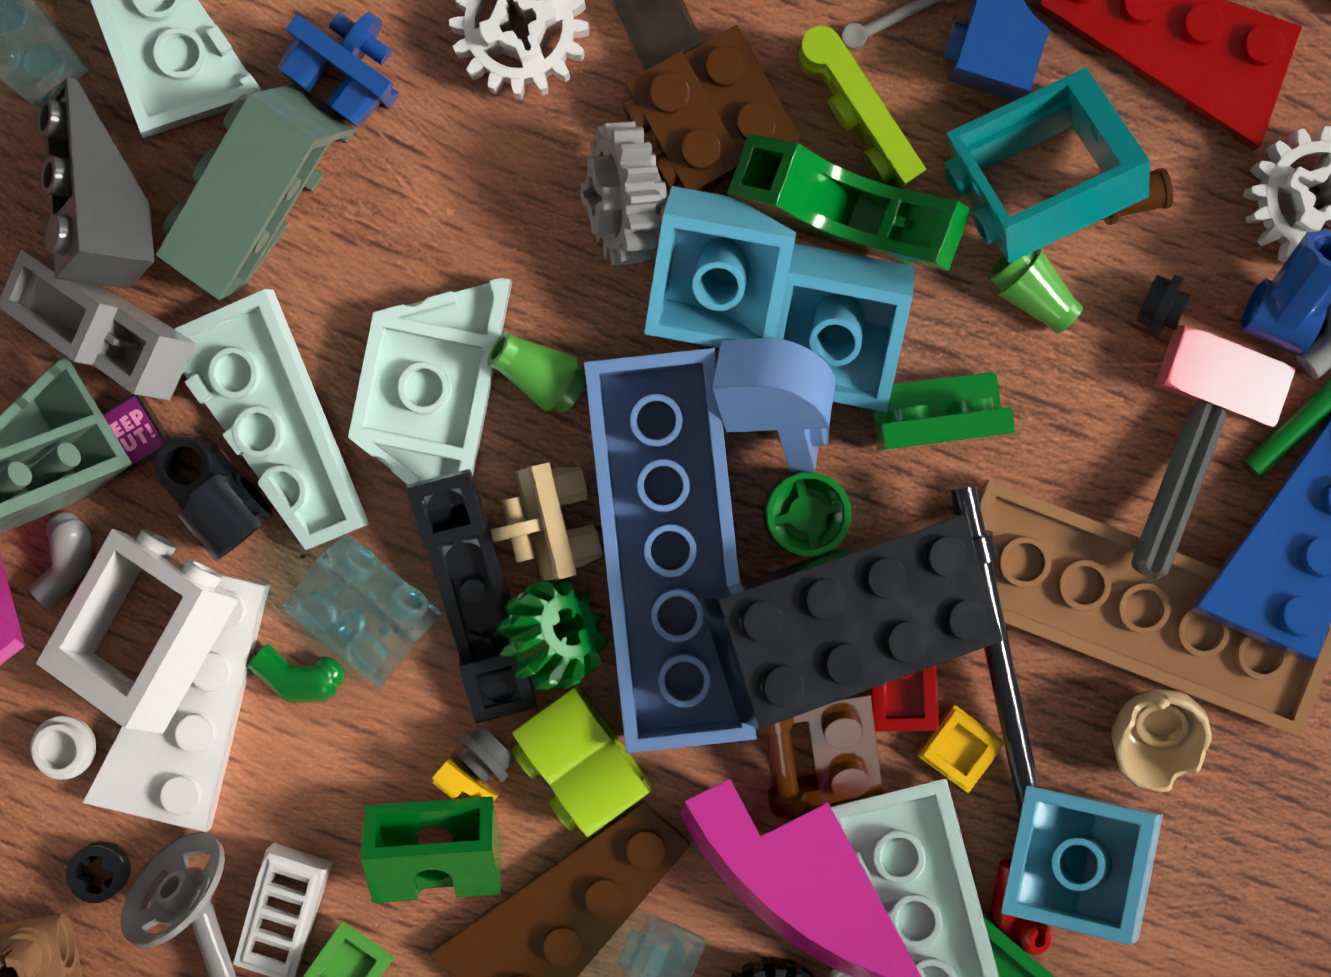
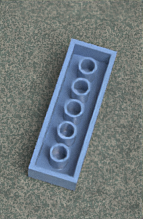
[584,348,757,753]

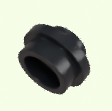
[1137,274,1191,337]

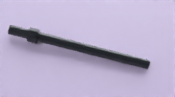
[950,482,1040,816]

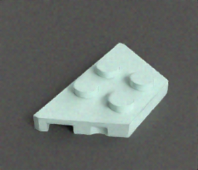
[348,278,512,484]

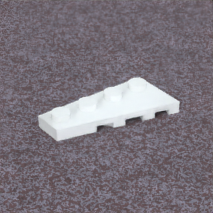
[83,572,270,832]

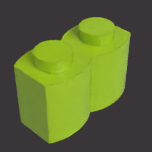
[512,684,652,837]

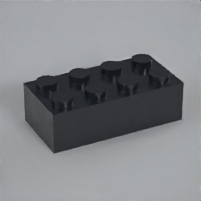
[699,514,1003,729]

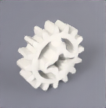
[449,0,589,99]
[1243,126,1331,262]

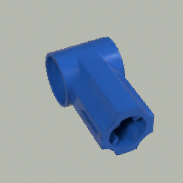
[1240,228,1331,356]

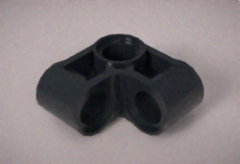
[155,435,273,562]

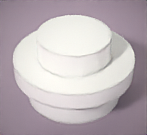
[30,715,96,780]

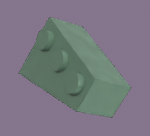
[156,84,358,300]

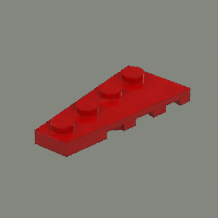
[1036,0,1302,151]

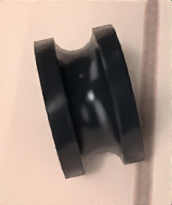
[66,841,131,903]

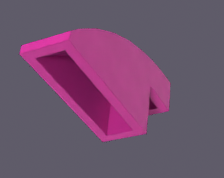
[679,779,921,977]

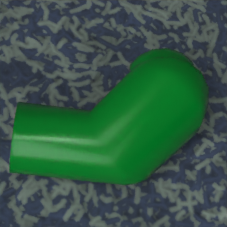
[247,643,345,703]

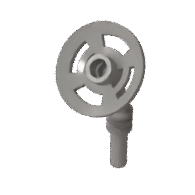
[121,832,240,977]

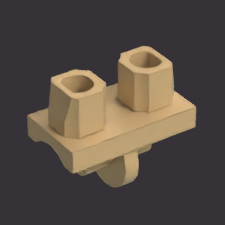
[490,462,602,582]

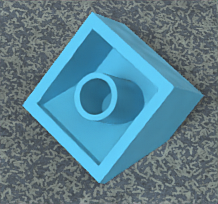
[644,186,796,348]
[776,243,915,412]
[1001,786,1163,945]

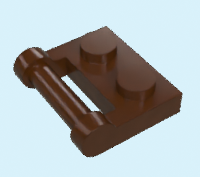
[758,690,883,819]

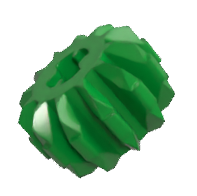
[495,580,610,690]

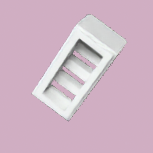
[233,843,333,977]

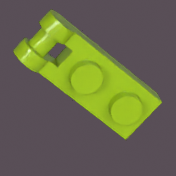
[798,25,926,189]

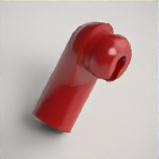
[990,859,1053,955]

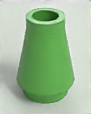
[988,248,1083,334]
[487,331,586,413]

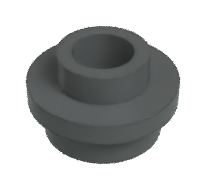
[457,725,515,784]

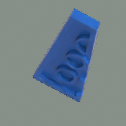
[1190,414,1331,662]

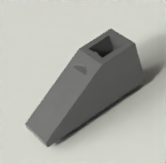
[37,77,155,288]

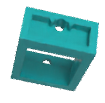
[943,67,1150,263]

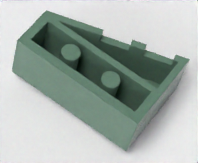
[0,355,132,534]

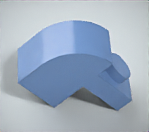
[712,338,836,473]

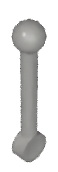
[841,0,957,51]

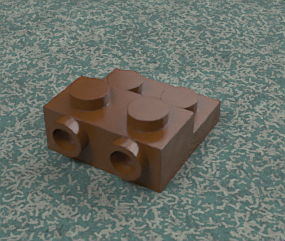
[621,25,799,192]

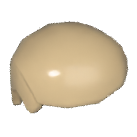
[1111,690,1212,793]

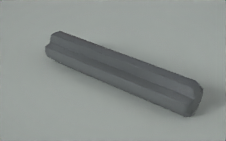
[1131,401,1227,579]

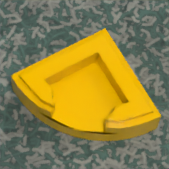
[432,754,499,801]

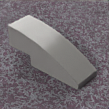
[0,249,196,400]

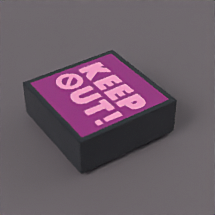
[102,394,170,479]

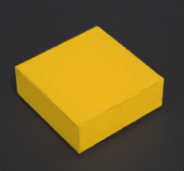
[915,703,1004,793]

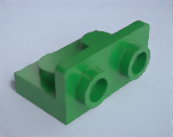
[872,372,1015,451]

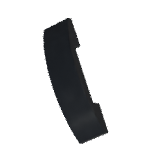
[406,469,537,723]

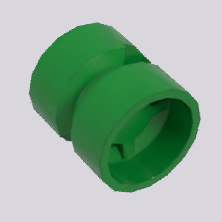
[763,472,851,556]

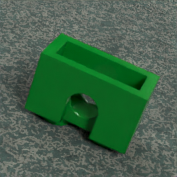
[361,796,501,903]

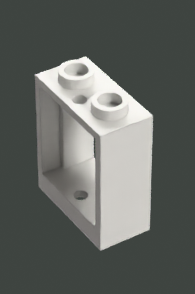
[36,529,239,733]

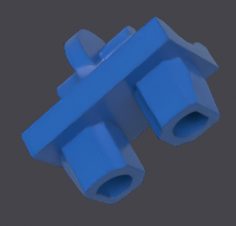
[278,12,400,128]

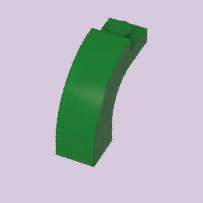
[727,133,971,271]

